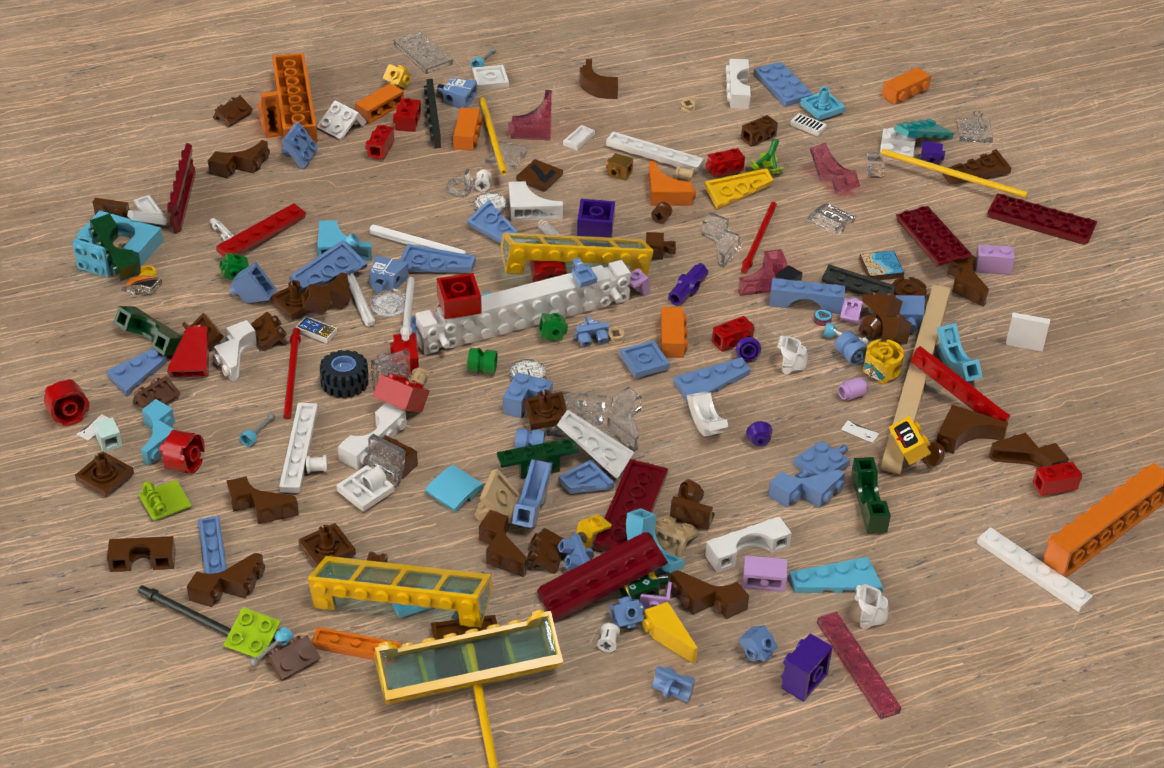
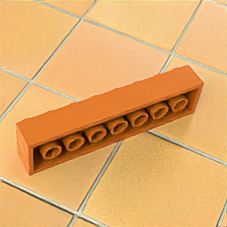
[272,53,318,142]
[1043,462,1164,578]

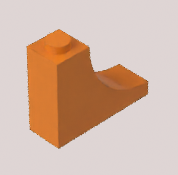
[257,91,282,138]
[648,161,696,206]

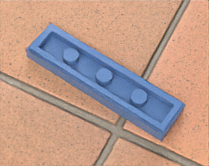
[198,516,227,574]

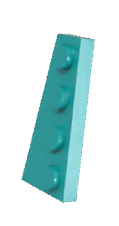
[894,119,954,139]

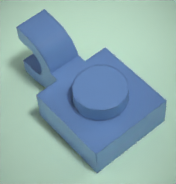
[572,258,598,288]

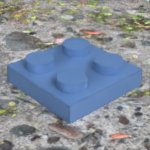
[619,340,670,378]

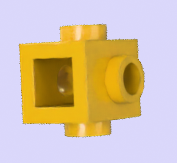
[383,64,411,89]

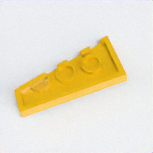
[704,168,774,210]

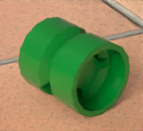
[467,348,498,375]

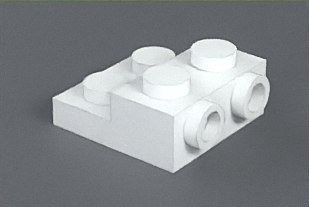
[879,128,916,161]

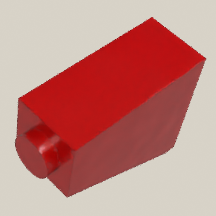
[167,325,209,377]

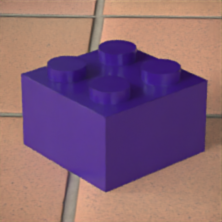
[577,199,615,238]
[781,633,833,702]

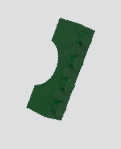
[88,213,141,281]
[113,306,183,356]
[851,457,891,534]

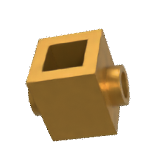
[606,153,633,181]

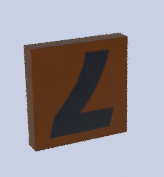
[516,159,563,192]

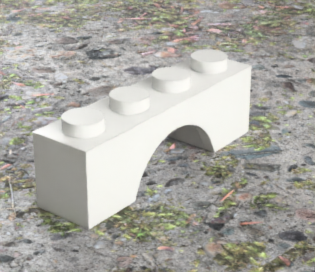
[726,59,751,109]
[338,402,407,470]
[705,517,792,573]

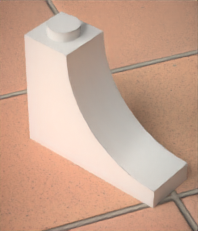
[509,181,563,221]

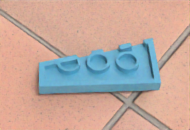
[788,557,883,593]

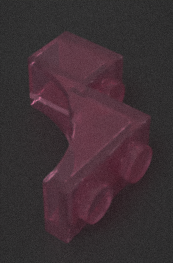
[809,142,860,194]
[738,249,787,296]

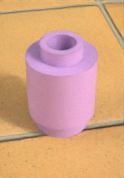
[838,377,868,400]

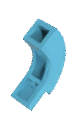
[936,323,983,382]
[626,508,685,573]

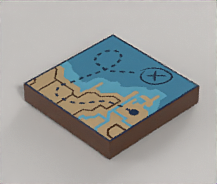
[859,250,904,280]

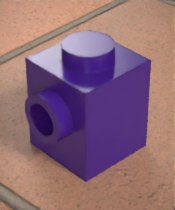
[920,141,945,165]

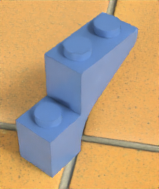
[512,459,552,528]
[768,470,845,508]

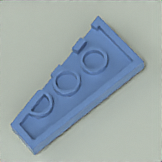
[400,244,476,273]

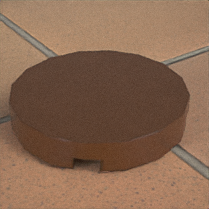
[892,277,927,298]

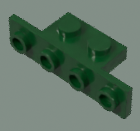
[497,438,579,479]

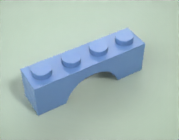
[769,278,845,314]

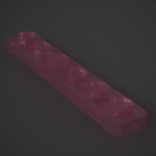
[817,611,901,720]

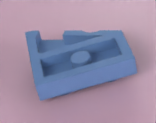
[558,460,614,494]

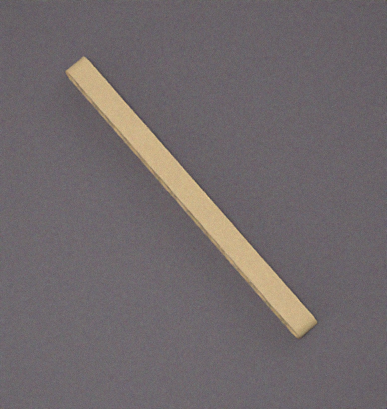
[881,284,951,475]

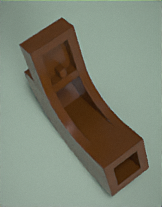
[579,59,618,99]

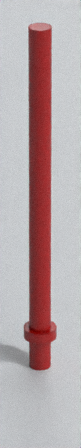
[741,202,777,274]
[283,328,301,420]

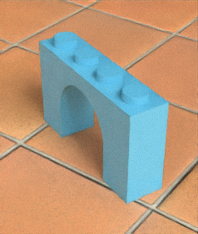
[76,210,163,266]

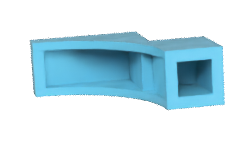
[141,399,175,466]

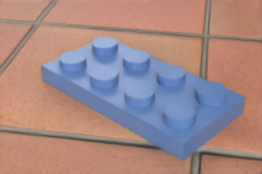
[753,62,813,107]

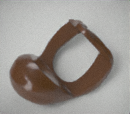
[922,442,945,469]

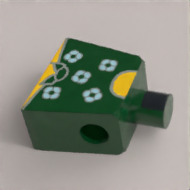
[619,571,668,603]

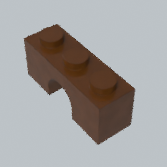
[107,536,176,572]

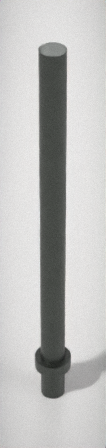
[138,585,231,636]

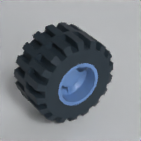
[320,350,369,398]

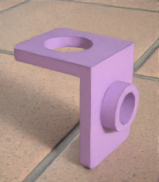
[640,582,672,610]

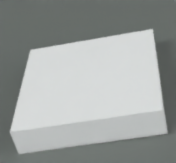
[472,65,509,91]
[1005,312,1050,352]

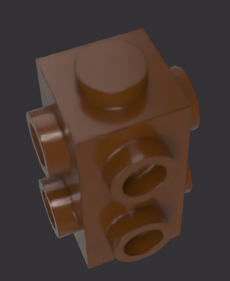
[741,115,778,147]

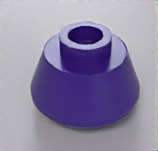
[736,337,761,361]
[746,421,773,446]

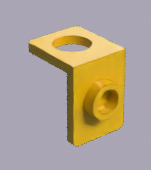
[576,514,611,548]

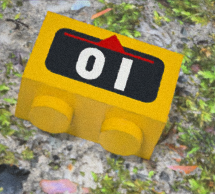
[889,415,931,465]

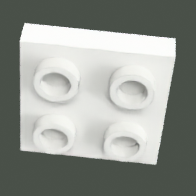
[336,465,394,512]

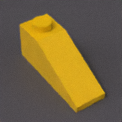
[642,602,698,663]

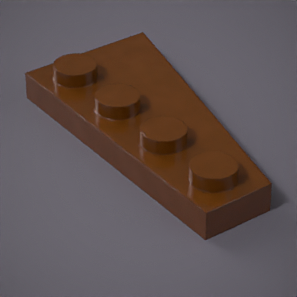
[942,149,1011,184]

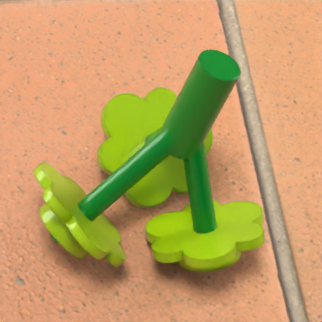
[749,138,785,175]

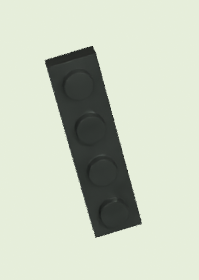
[822,264,896,295]

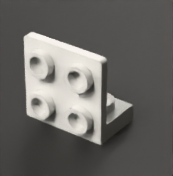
[317,100,367,140]

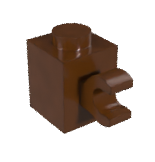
[645,232,676,260]

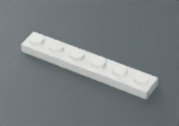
[606,132,704,173]
[279,403,318,493]
[977,527,1093,612]

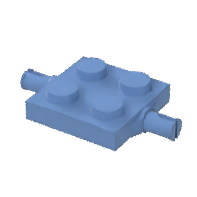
[793,441,850,478]

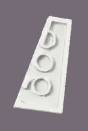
[557,410,634,479]

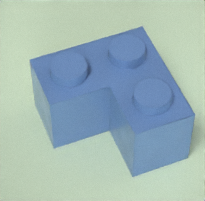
[503,372,553,418]

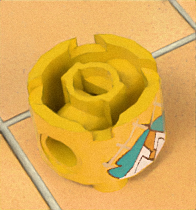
[863,339,904,384]

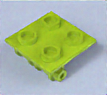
[138,480,192,521]
[223,607,281,660]

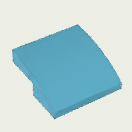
[425,465,484,513]

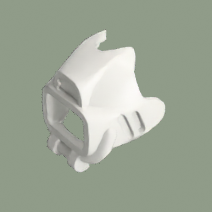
[777,336,808,375]
[854,584,889,629]

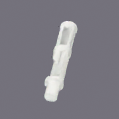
[209,218,234,241]

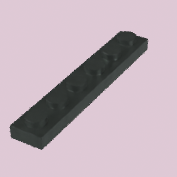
[423,79,441,149]

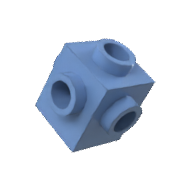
[609,596,644,629]
[738,625,778,661]

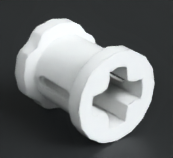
[475,169,492,192]
[306,455,327,474]
[597,623,620,653]

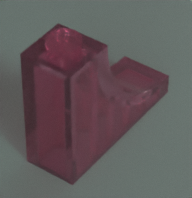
[508,90,552,141]

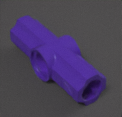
[668,263,708,306]

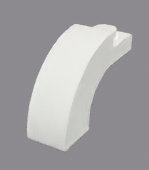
[687,391,728,436]

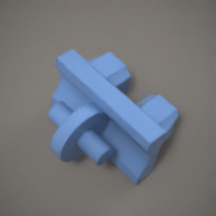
[574,316,609,347]
[558,533,594,570]
[652,666,695,703]

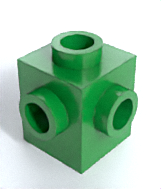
[219,253,249,280]
[538,313,568,341]

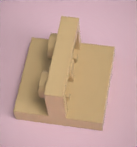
[474,468,521,525]

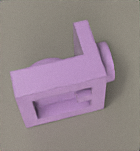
[630,268,650,297]
[840,297,863,324]

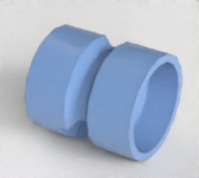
[834,331,867,366]
[515,428,545,448]

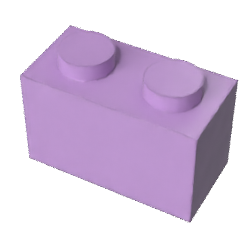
[975,245,1015,275]
[742,556,787,592]

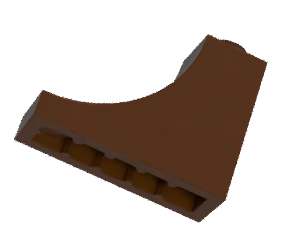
[936,405,1008,454]

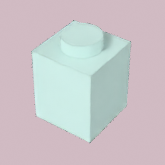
[93,417,122,452]

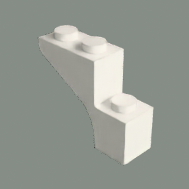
[213,320,257,382]

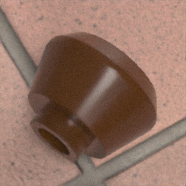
[859,315,883,339]
[678,479,704,503]

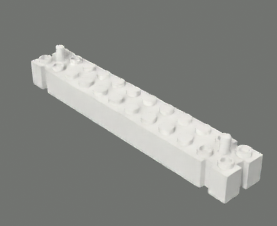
[415,260,631,355]

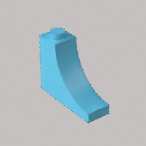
[317,220,372,261]

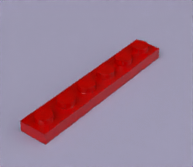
[216,203,306,257]
[910,346,1010,422]

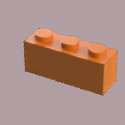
[882,67,931,105]
[355,83,404,124]
[453,107,483,151]
[660,307,688,358]

